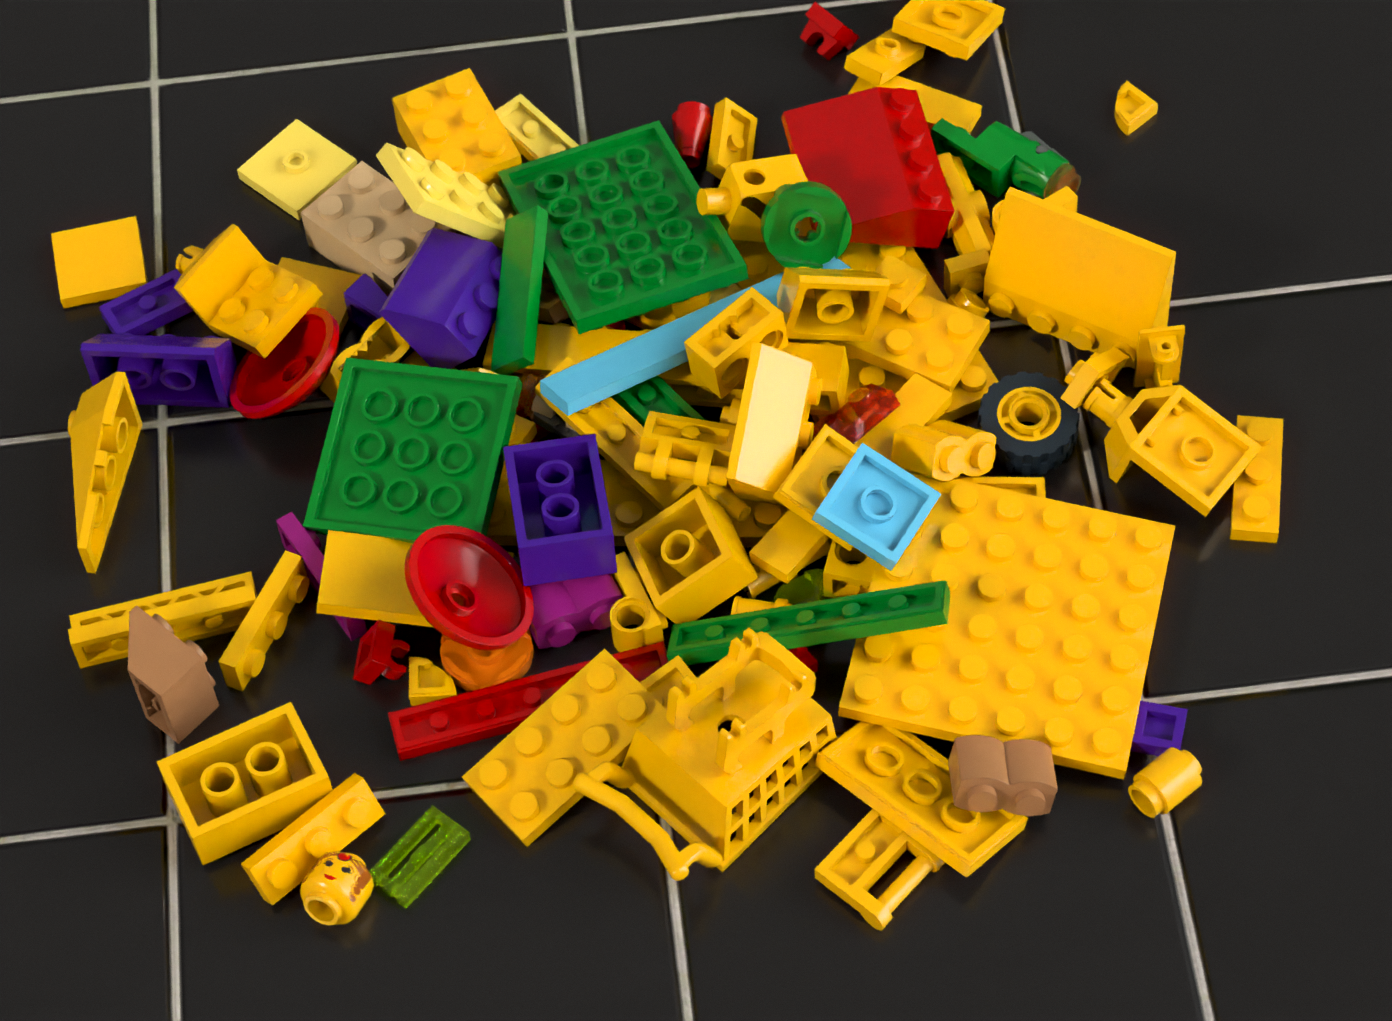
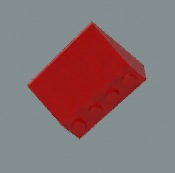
[781,87,955,249]

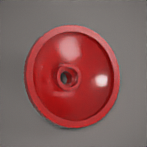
[229,307,339,419]
[404,525,534,651]

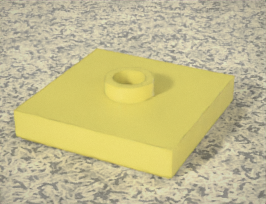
[237,119,357,220]

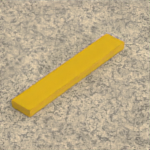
[749,373,952,584]

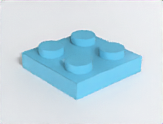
[812,443,941,571]

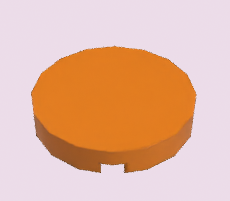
[440,628,534,692]

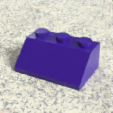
[378,228,502,369]
[80,333,238,408]

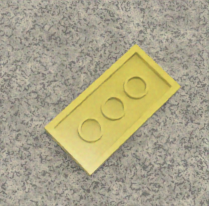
[376,143,516,248]

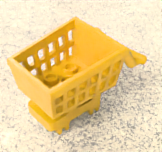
[573,627,837,881]

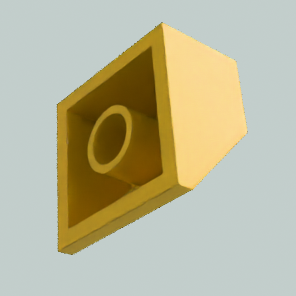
[776,267,890,342]

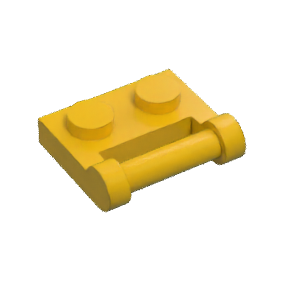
[815,809,945,930]

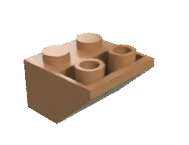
[128,605,219,744]

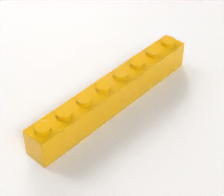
[483,321,849,417]

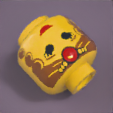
[300,851,374,925]

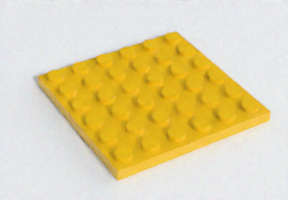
[838,469,1175,780]

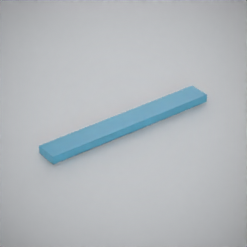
[540,256,852,416]

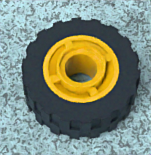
[977,371,1080,476]

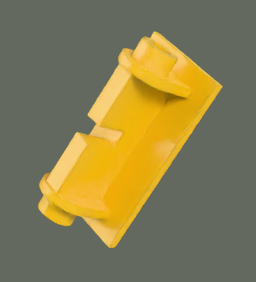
[1133,325,1185,389]

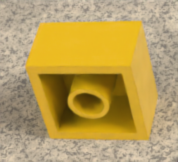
[623,486,759,624]

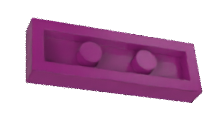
[276,511,367,641]

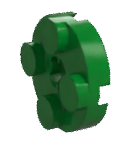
[761,181,852,269]

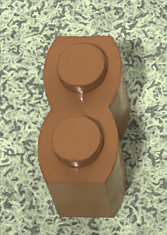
[948,735,1058,816]

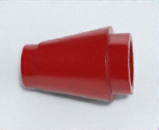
[672,101,713,168]

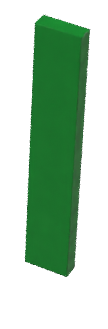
[666,580,951,665]

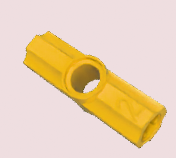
[937,152,995,256]

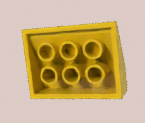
[983,187,1176,369]

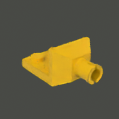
[174,224,323,359]
[1082,378,1262,517]

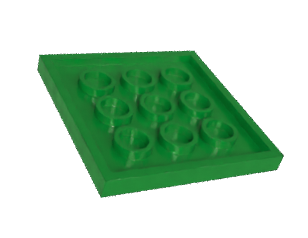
[303,357,523,543]

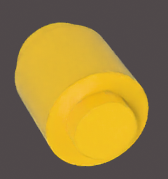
[1128,747,1202,818]

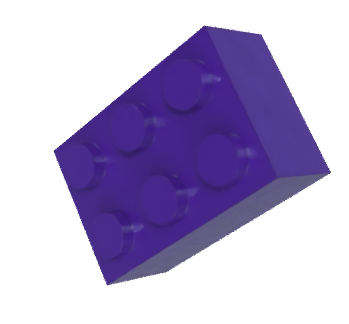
[503,434,618,586]

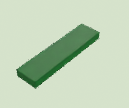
[491,205,548,375]

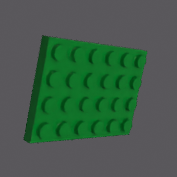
[498,120,749,334]

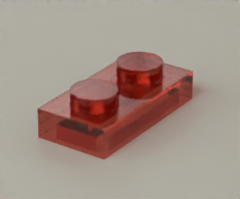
[812,383,901,444]

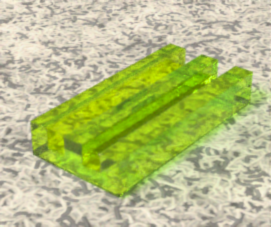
[369,805,471,909]

